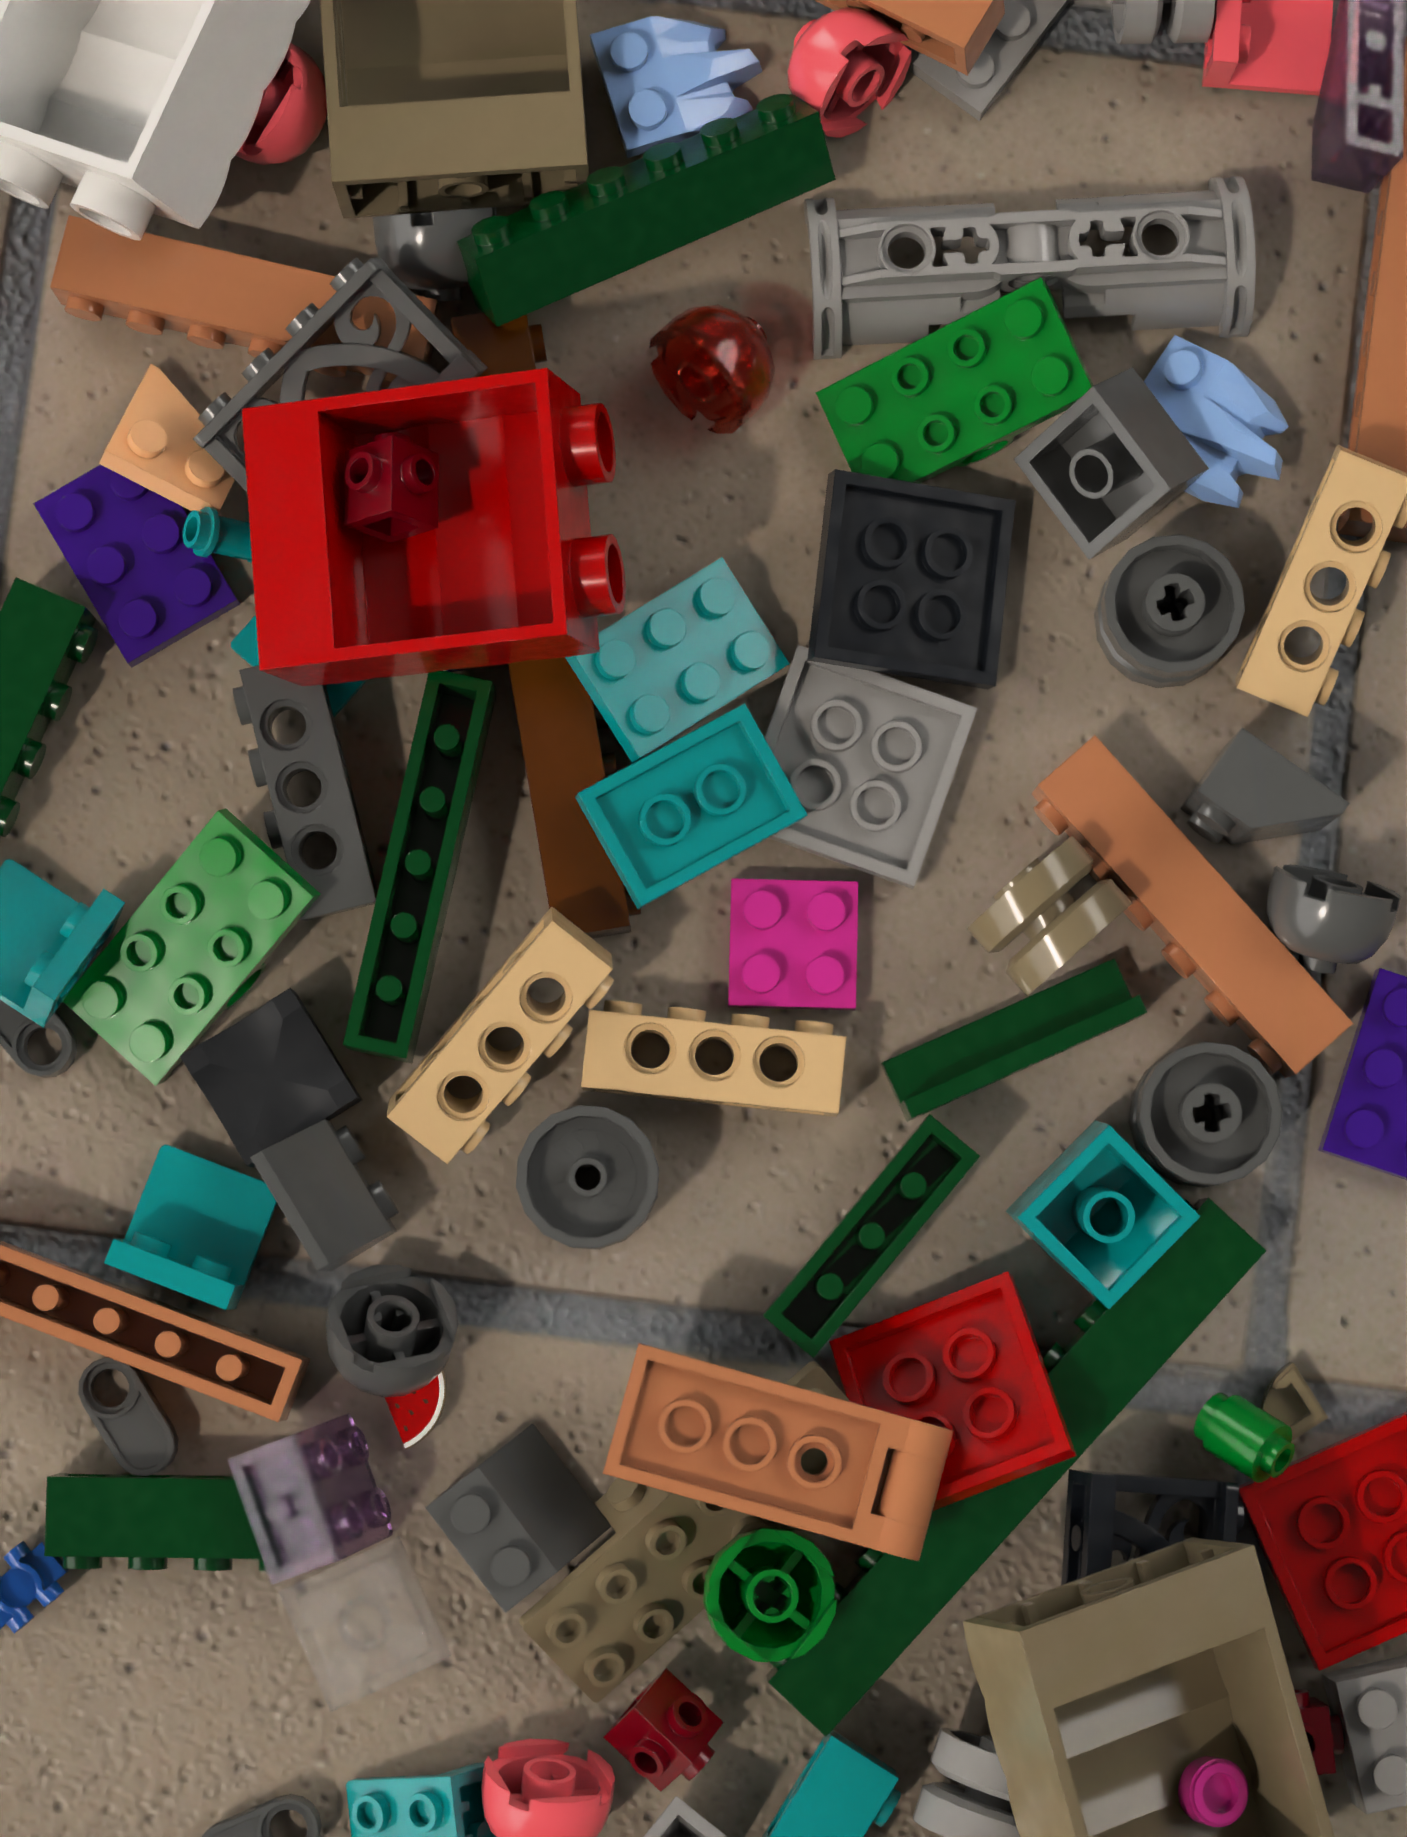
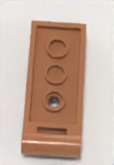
[603,1343,954,1561]

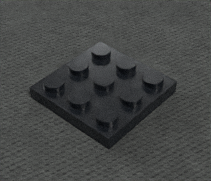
[807,469,1016,690]

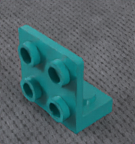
[0,859,125,1028]
[104,1145,278,1310]
[346,1763,496,1837]

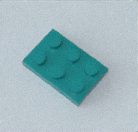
[565,557,790,763]
[575,703,808,909]

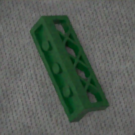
[881,959,1147,1122]

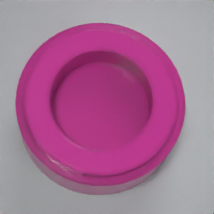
[1178,1756,1249,1827]

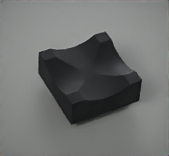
[180,988,362,1168]

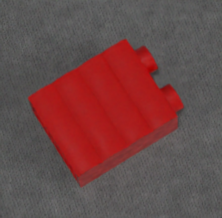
[242,368,626,686]

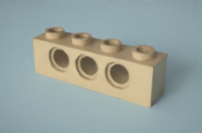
[1235,445,1407,717]
[387,907,614,1164]
[581,1000,846,1117]

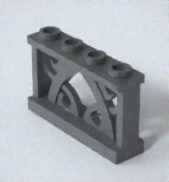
[193,257,488,492]

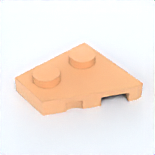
[99,364,235,513]

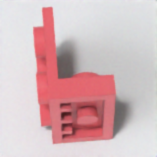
[1202,0,1333,96]

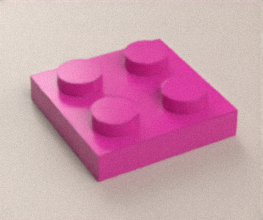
[728,878,859,1010]

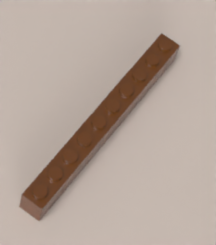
[450,312,641,939]

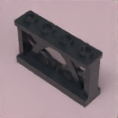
[1061,1469,1244,1585]

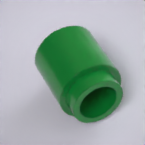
[1194,1392,1295,1483]

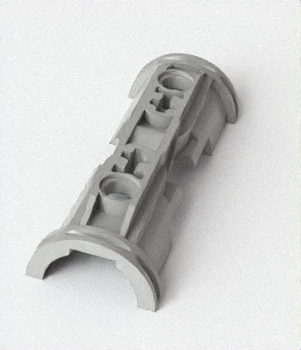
[804,176,1256,360]

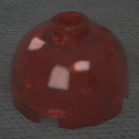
[649,304,775,434]

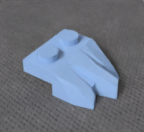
[590,16,762,158]
[1144,335,1289,508]

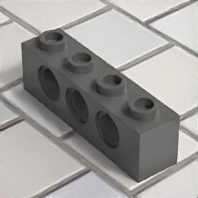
[233,665,378,921]

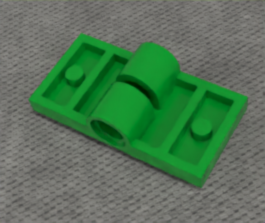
[816,277,1094,484]
[63,808,321,1086]

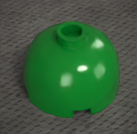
[703,1527,837,1662]

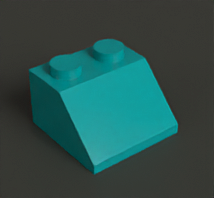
[1006,1120,1200,1309]

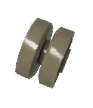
[967,836,1133,996]

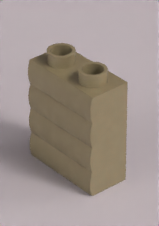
[320,0,589,219]
[963,1537,1335,1837]

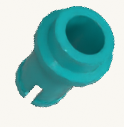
[183,507,252,563]

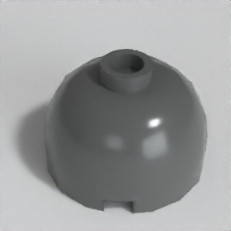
[373,207,497,302]
[1267,864,1401,974]
[325,1265,458,1397]

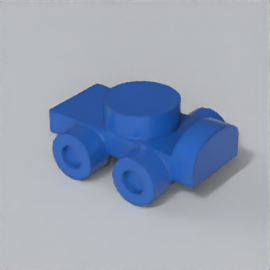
[0,1541,69,1634]

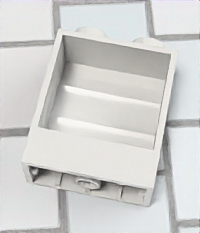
[0,0,311,241]

